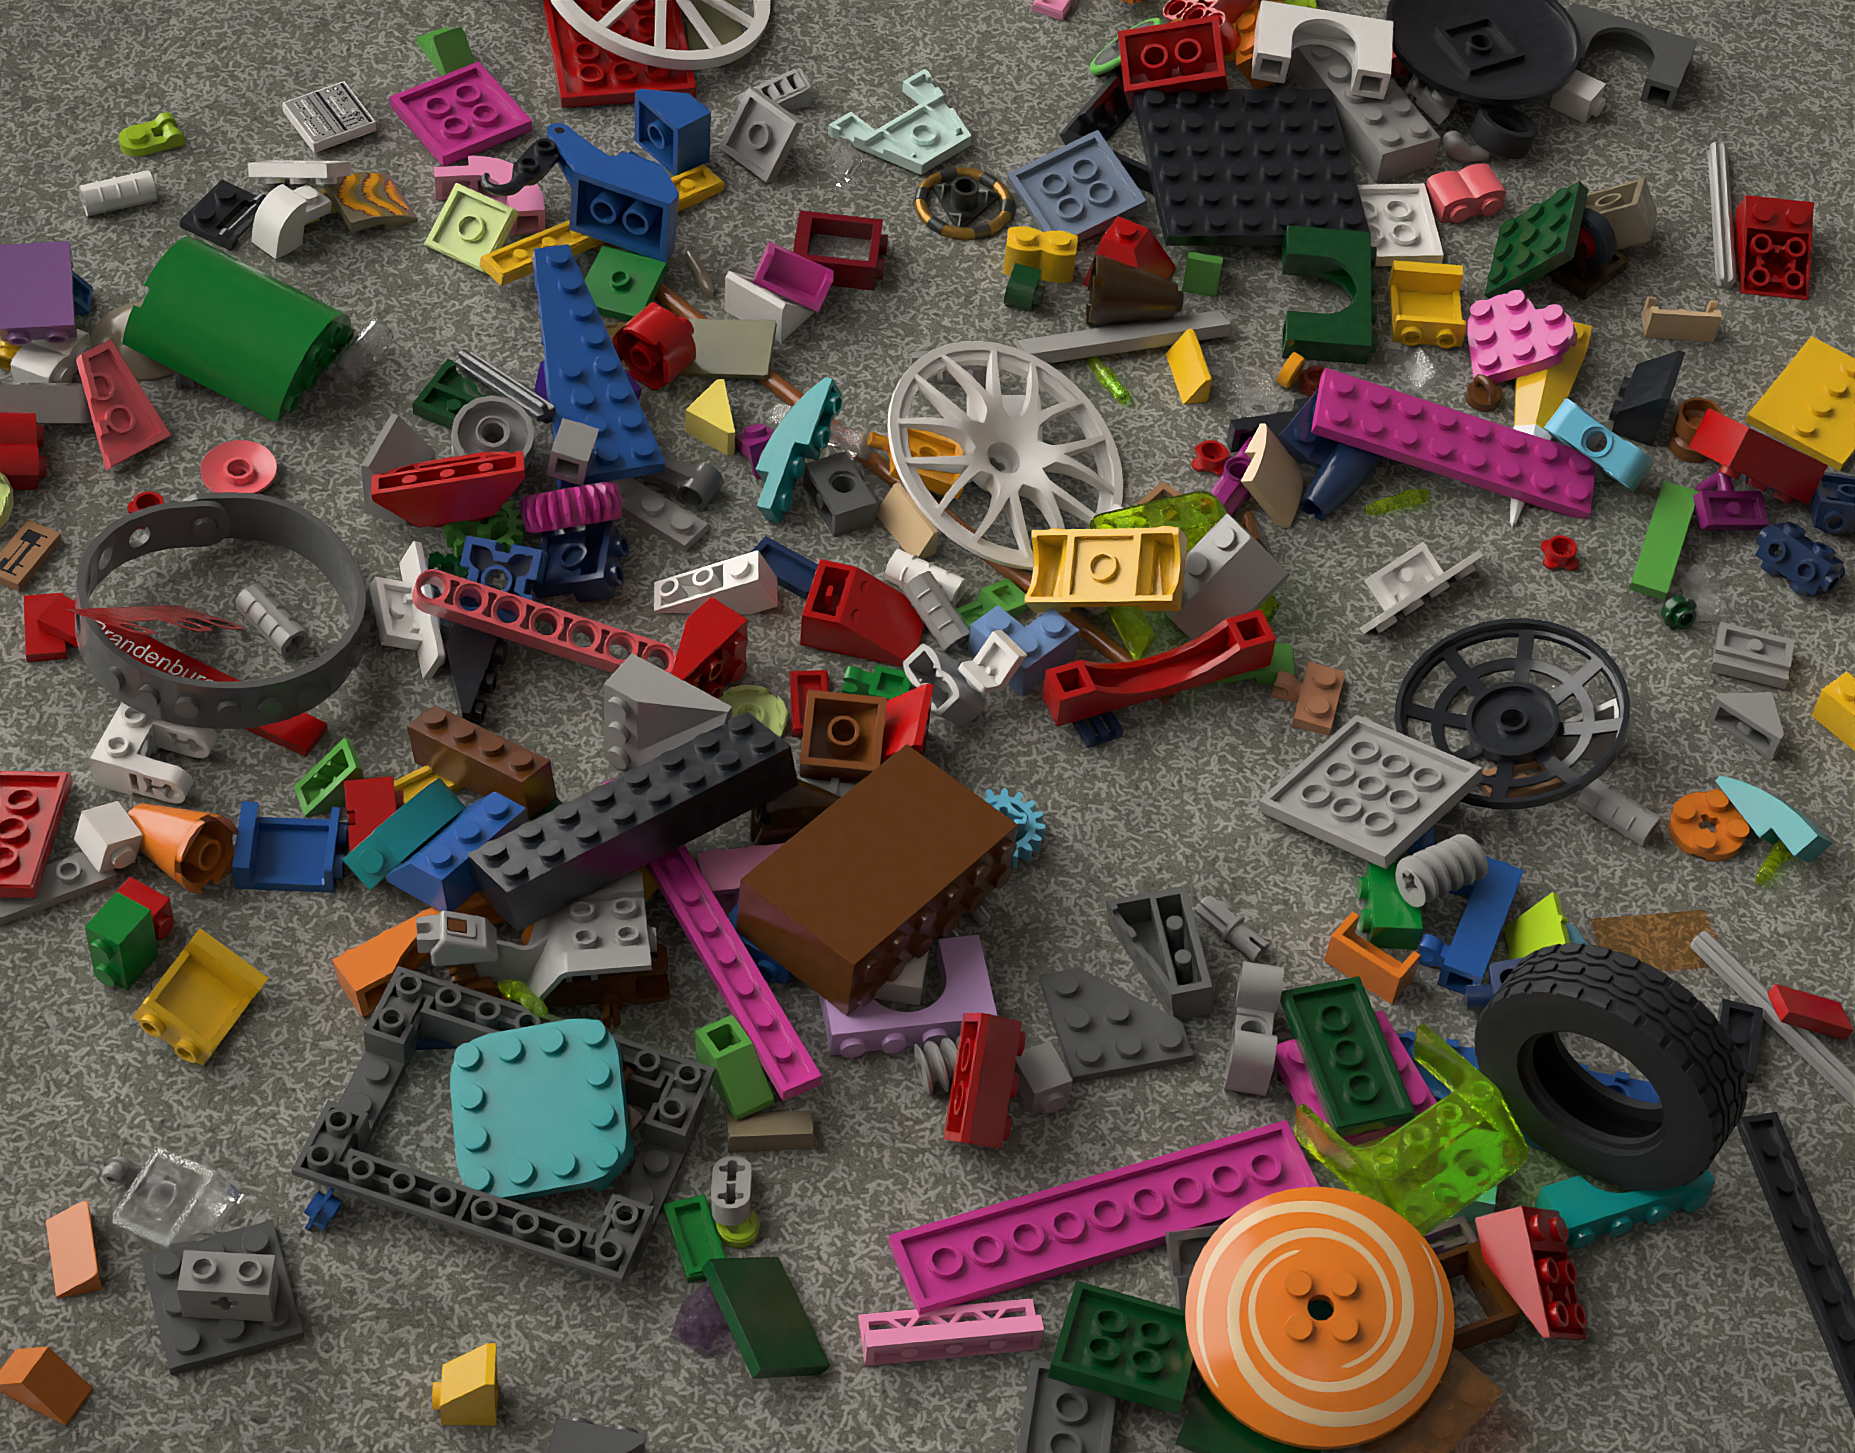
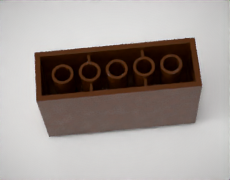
[736,744,1018,1016]

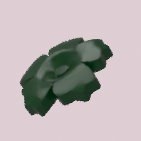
[428,551,468,588]

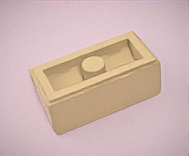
[876,482,939,559]

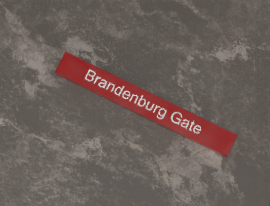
[37,594,328,757]

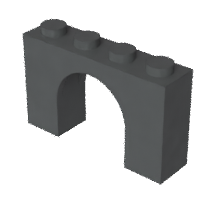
[1568,2,1697,110]

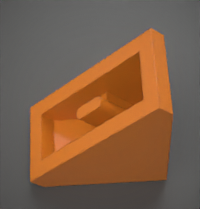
[0,1346,93,1426]

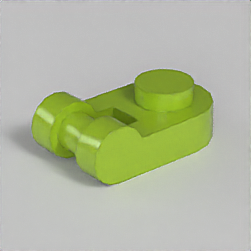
[119,112,186,157]

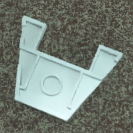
[828,69,971,175]

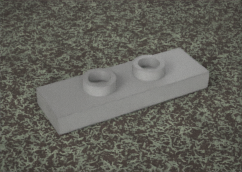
[0,852,117,925]

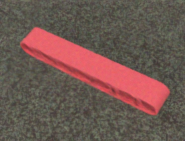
[412,569,676,674]

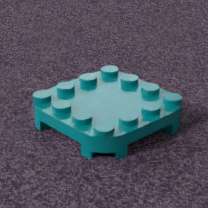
[450,1019,634,1201]

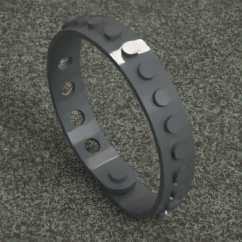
[75,492,372,729]

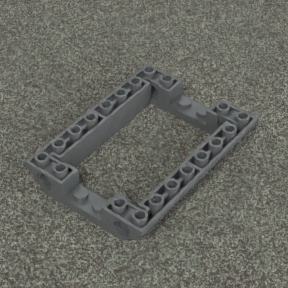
[291,966,715,1284]

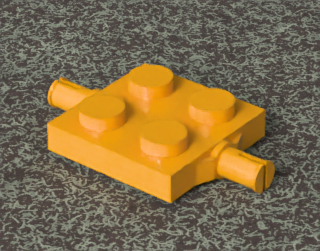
[867,429,974,500]

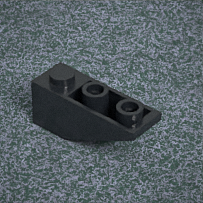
[446,623,508,724]

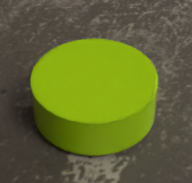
[716,1209,760,1248]

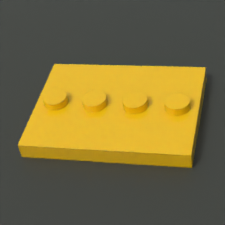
[1745,336,1855,471]

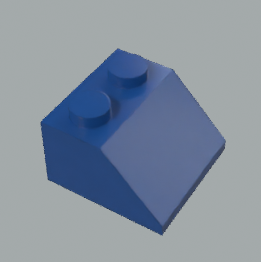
[635,89,711,176]

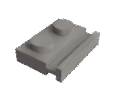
[1404,75,1458,125]
[1710,622,1795,689]

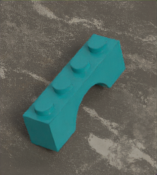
[1534,1169,1716,1249]

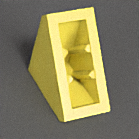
[685,379,735,455]

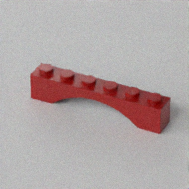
[1042,609,1276,727]

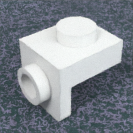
[958,630,1027,694]

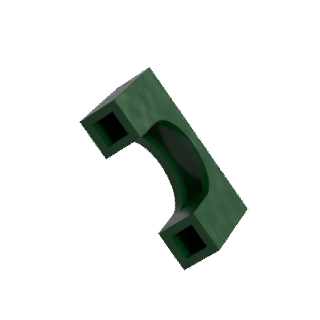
[1282,225,1377,365]

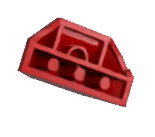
[371,451,526,528]

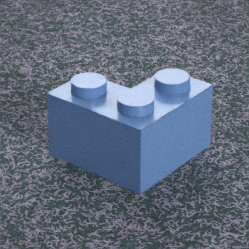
[968,605,1079,696]

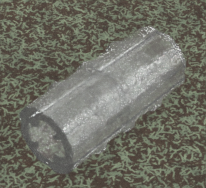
[327,319,394,389]

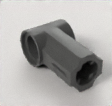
[644,453,724,512]

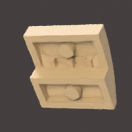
[1241,424,1303,528]

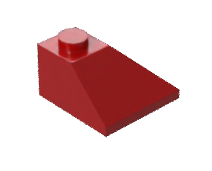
[1083,216,1176,287]

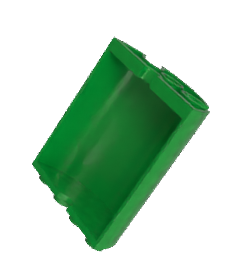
[122,236,355,423]

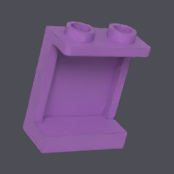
[0,241,77,345]

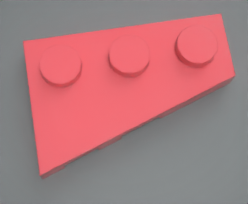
[76,339,171,471]

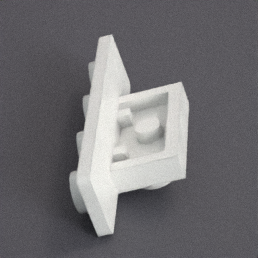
[369,541,447,679]
[1360,542,1483,634]

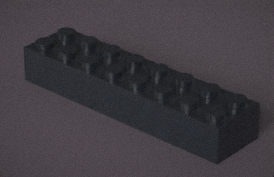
[467,712,799,931]

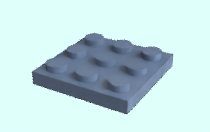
[1007,130,1148,243]

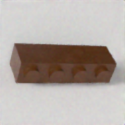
[407,705,557,820]

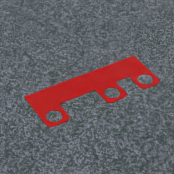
[66,605,245,635]

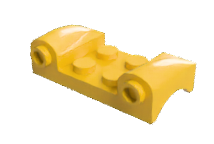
[1025,526,1187,612]

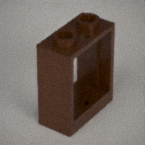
[1437,1240,1522,1355]

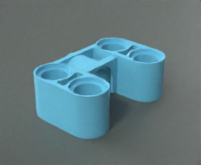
[1544,398,1655,493]

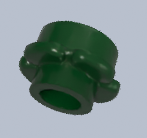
[1661,595,1697,630]

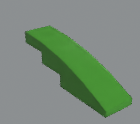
[1629,481,1699,601]

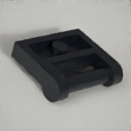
[179,180,267,251]

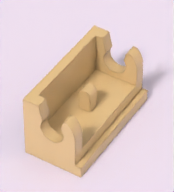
[1641,296,1722,342]

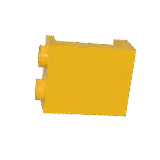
[1388,260,1467,349]
[132,928,268,1066]

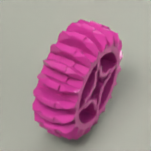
[520,482,623,534]

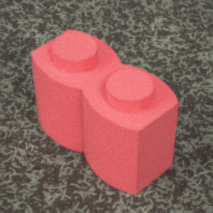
[1426,163,1506,224]

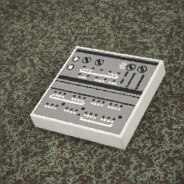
[282,81,376,153]

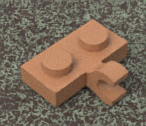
[1271,662,1345,736]

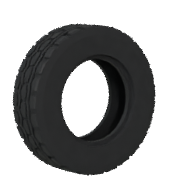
[1474,943,1748,1191]

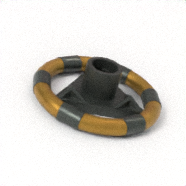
[913,167,1014,240]

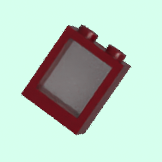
[793,210,888,291]

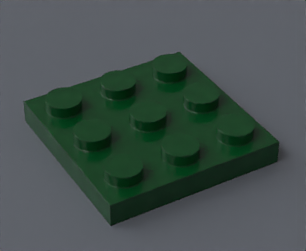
[1484,181,1588,299]
[1048,1281,1193,1415]

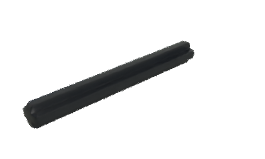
[454,349,556,424]

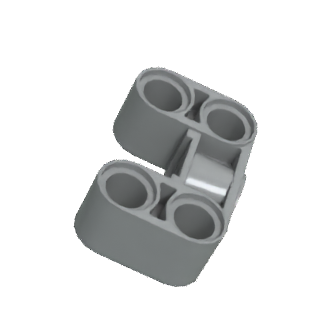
[1224,961,1284,1096]

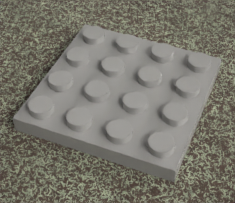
[1259,715,1483,869]

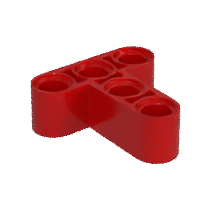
[1163,0,1255,56]

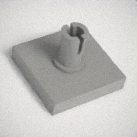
[719,87,804,183]

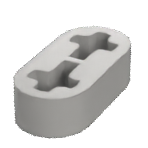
[711,1156,752,1226]

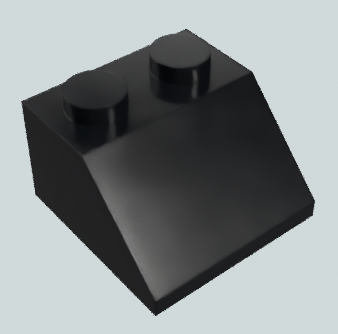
[1608,350,1686,446]

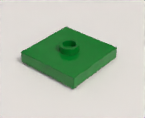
[585,245,669,322]

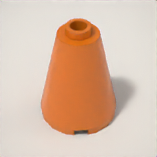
[127,803,237,894]

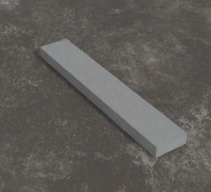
[1017,310,1231,364]

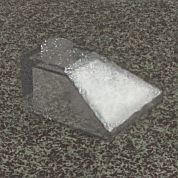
[108,1146,244,1251]

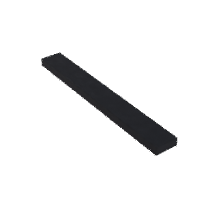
[1736,1112,1855,1417]

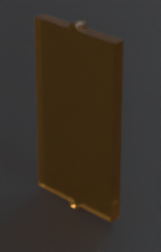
[1591,910,1717,971]

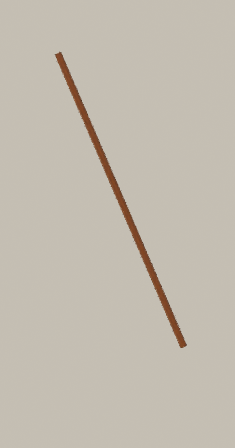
[591,242,1177,704]

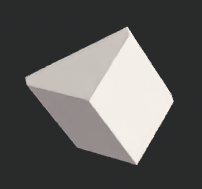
[724,271,814,343]

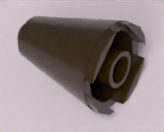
[1086,255,1184,326]
[750,778,841,845]

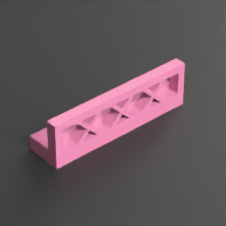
[858,1298,1044,1366]

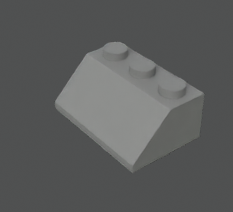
[1163,513,1291,640]

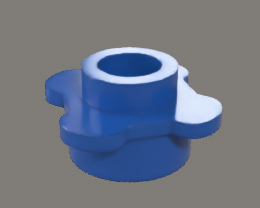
[304,1188,343,1231]

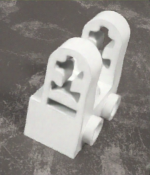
[90,702,217,804]

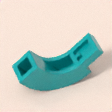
[342,778,466,890]

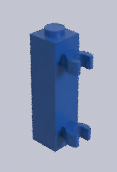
[1418,857,1524,995]

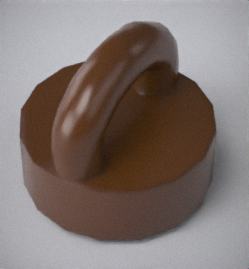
[1465,374,1502,412]

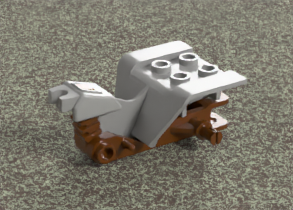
[416,871,670,1029]

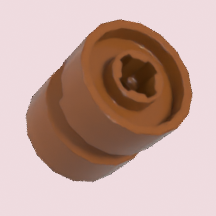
[1668,397,1725,463]

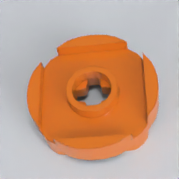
[1668,789,1749,862]

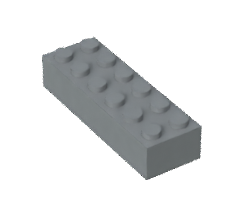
[1288,44,1440,182]

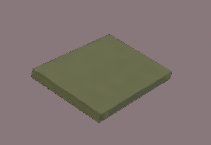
[679,318,777,379]

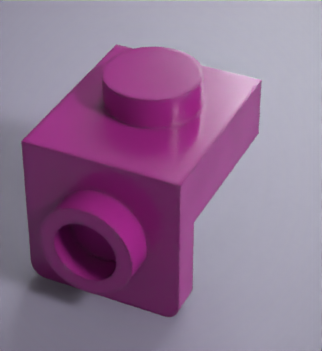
[735,424,774,480]

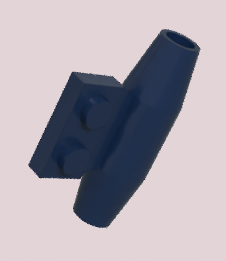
[1277,388,1384,521]

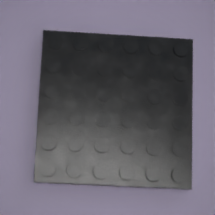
[1132,89,1370,246]

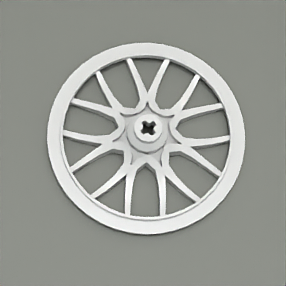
[887,341,1123,570]

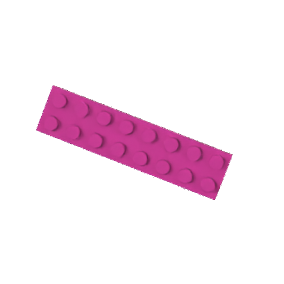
[1311,368,1596,519]

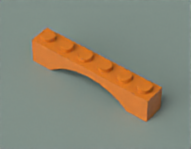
[332,891,507,1018]

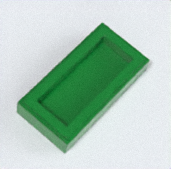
[663,1194,727,1283]

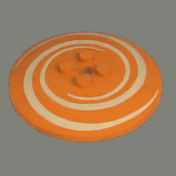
[1185,1187,1455,1450]

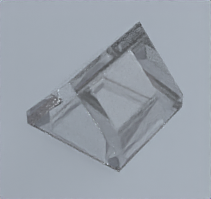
[1400,348,1449,393]

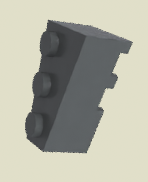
[1106,886,1214,1020]

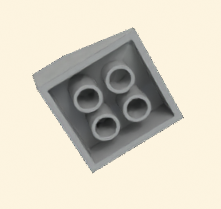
[604,653,732,770]

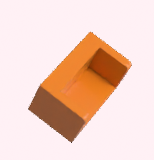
[1324,911,1421,1004]

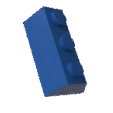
[386,792,528,912]

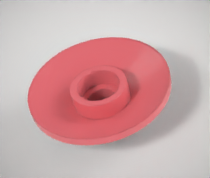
[200,440,277,494]

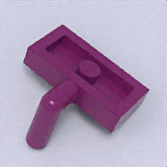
[1693,471,1769,530]

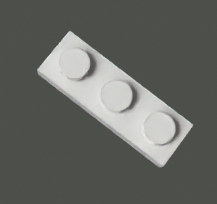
[248,160,351,184]

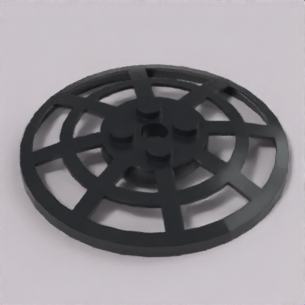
[1394,618,1630,810]

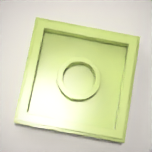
[424,183,519,274]

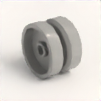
[451,395,535,476]

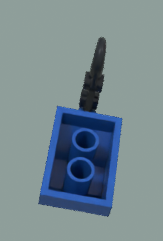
[481,123,679,263]

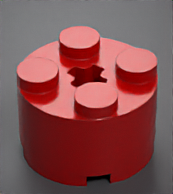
[612,302,696,390]

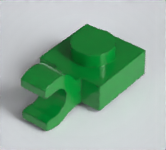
[841,665,912,701]

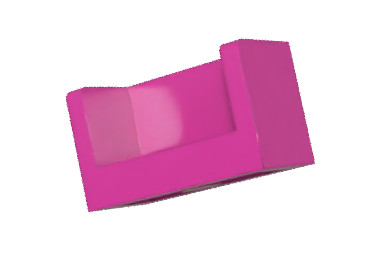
[753,242,834,312]

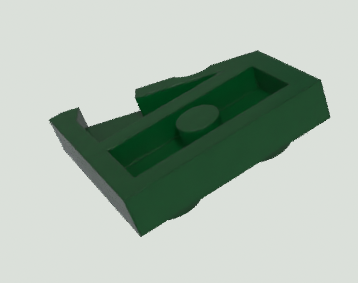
[412,359,486,429]

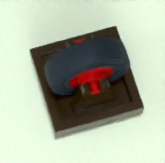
[1547,208,1630,300]

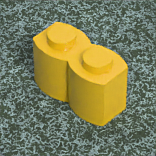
[1003,226,1078,283]

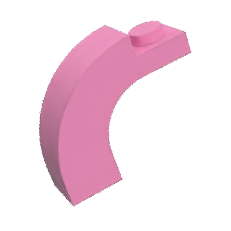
[434,156,546,235]

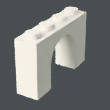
[1251,0,1393,100]

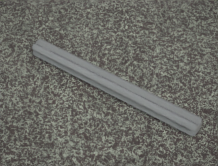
[1708,142,1737,289]
[1690,931,1855,1108]

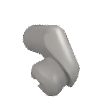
[102,1156,170,1196]

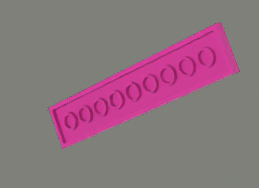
[888,1120,1320,1315]

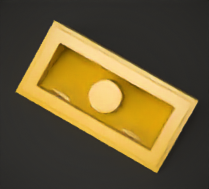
[1166,329,1212,404]

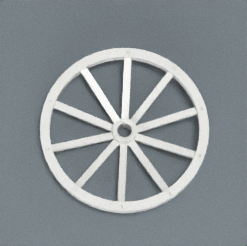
[550,0,770,70]

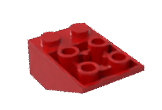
[1734,195,1814,300]
[800,559,925,667]
[672,596,748,699]
[1475,1206,1587,1340]

